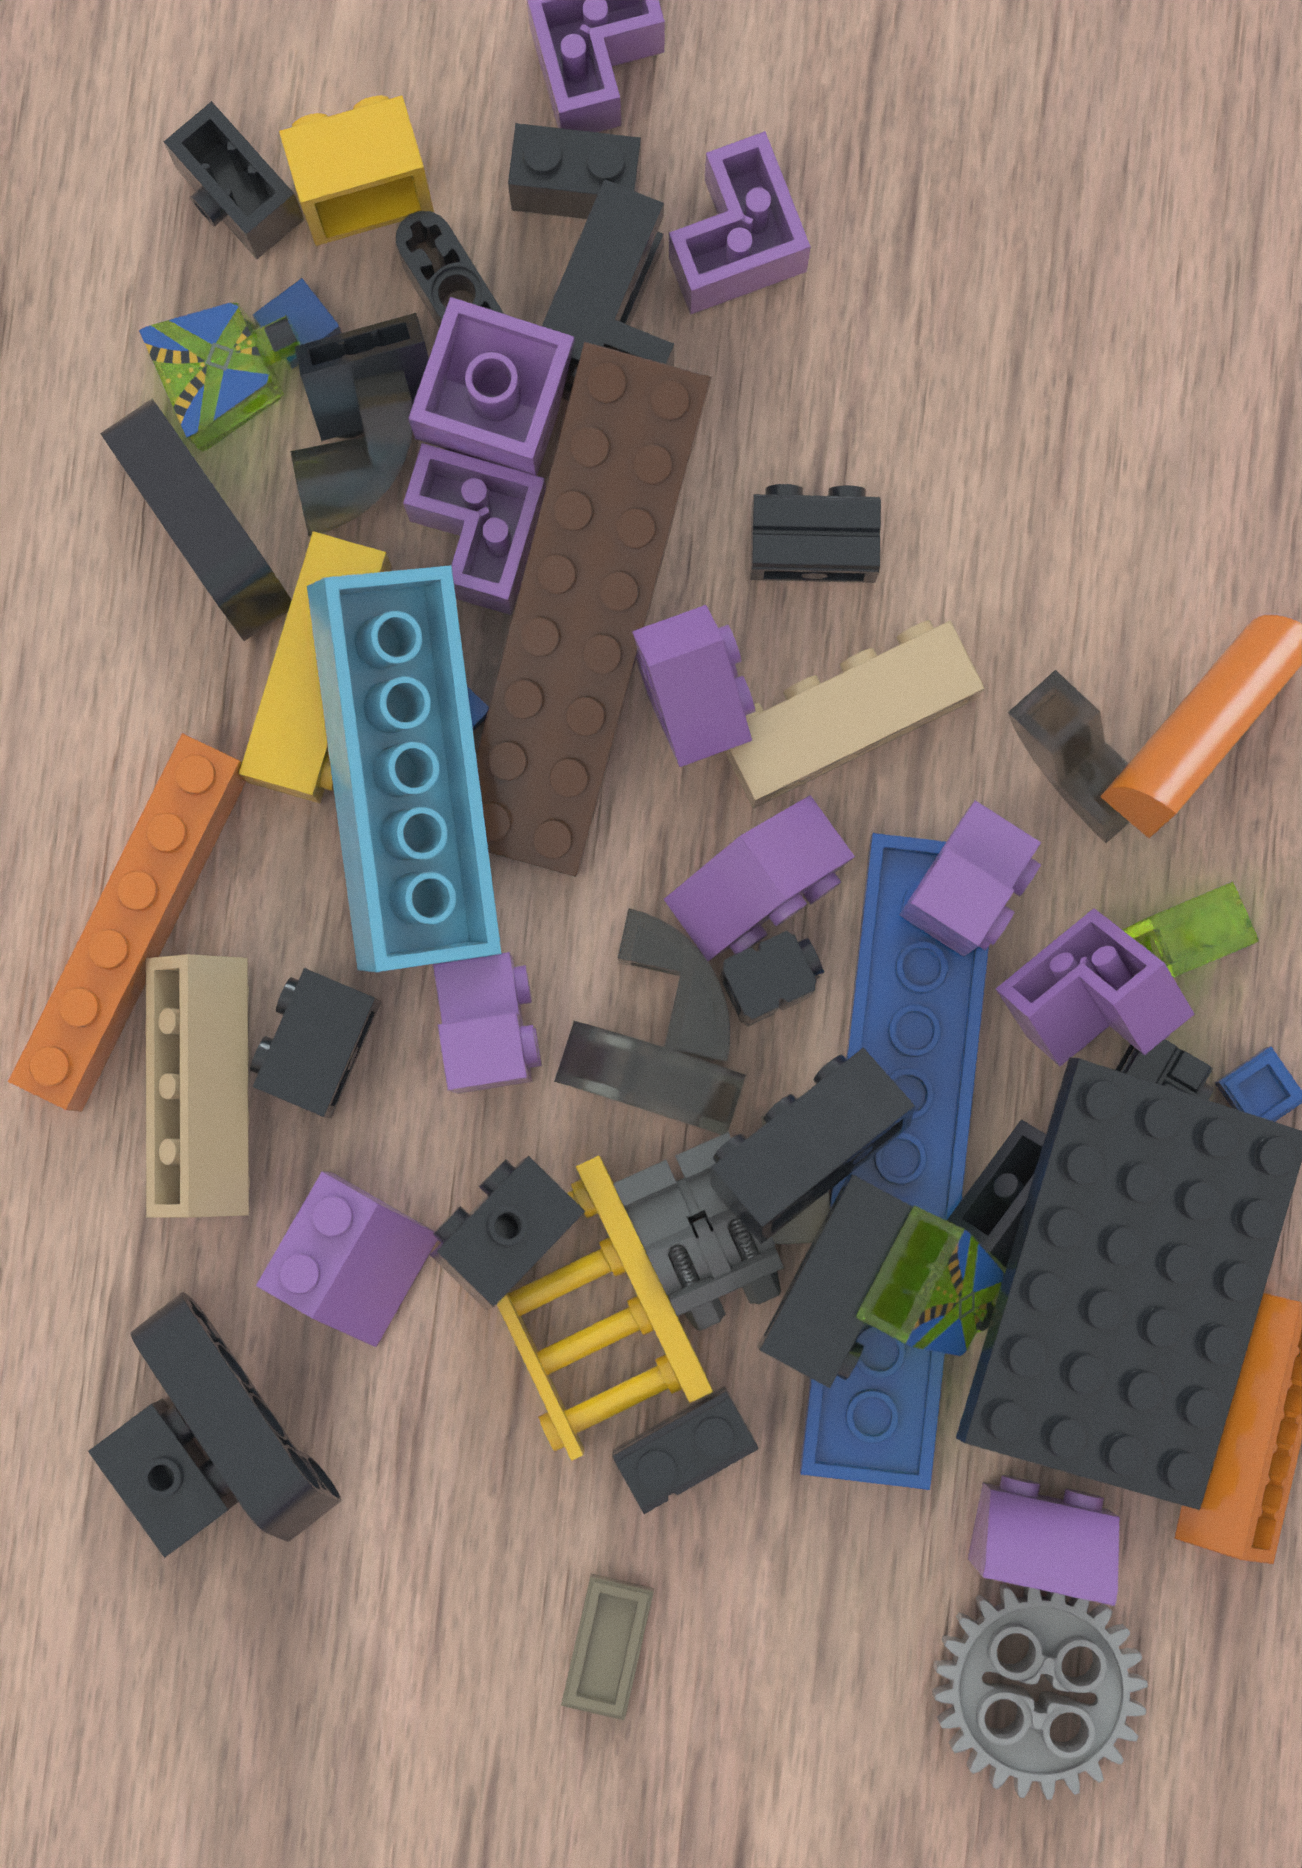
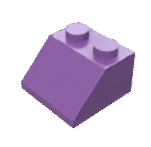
[408,297,575,476]
[256,1171,438,1347]
[967,1475,1120,1606]

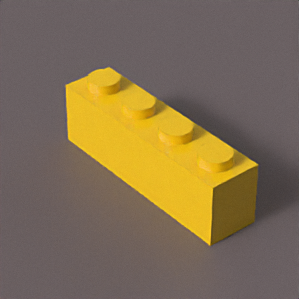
[239,531,392,804]

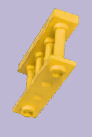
[497,1155,713,1461]

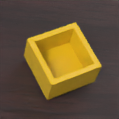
[279,95,434,246]

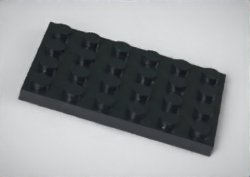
[956,1057,1302,1510]

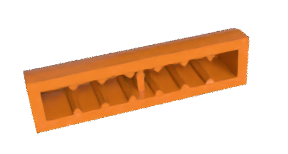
[1100,615,1302,838]
[1174,1293,1302,1564]

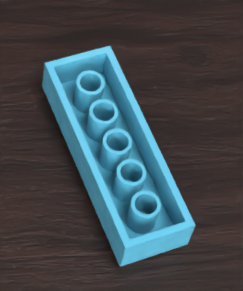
[307,565,502,972]

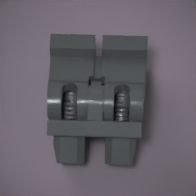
[613,1132,784,1331]

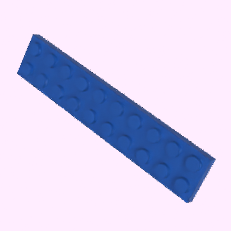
[800,833,989,1490]

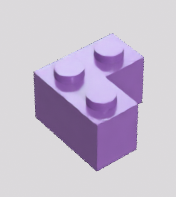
[527,0,665,132]
[669,131,811,315]
[403,443,546,615]
[632,605,756,767]
[664,795,855,961]
[899,800,1041,957]
[996,908,1194,1066]
[433,952,542,1094]

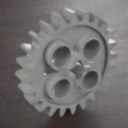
[932,1583,1148,1800]

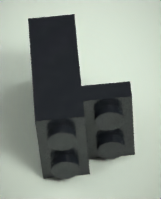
[542,179,674,401]

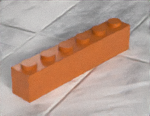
[8,733,246,1112]

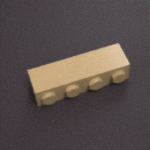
[724,620,985,809]
[146,954,250,1218]

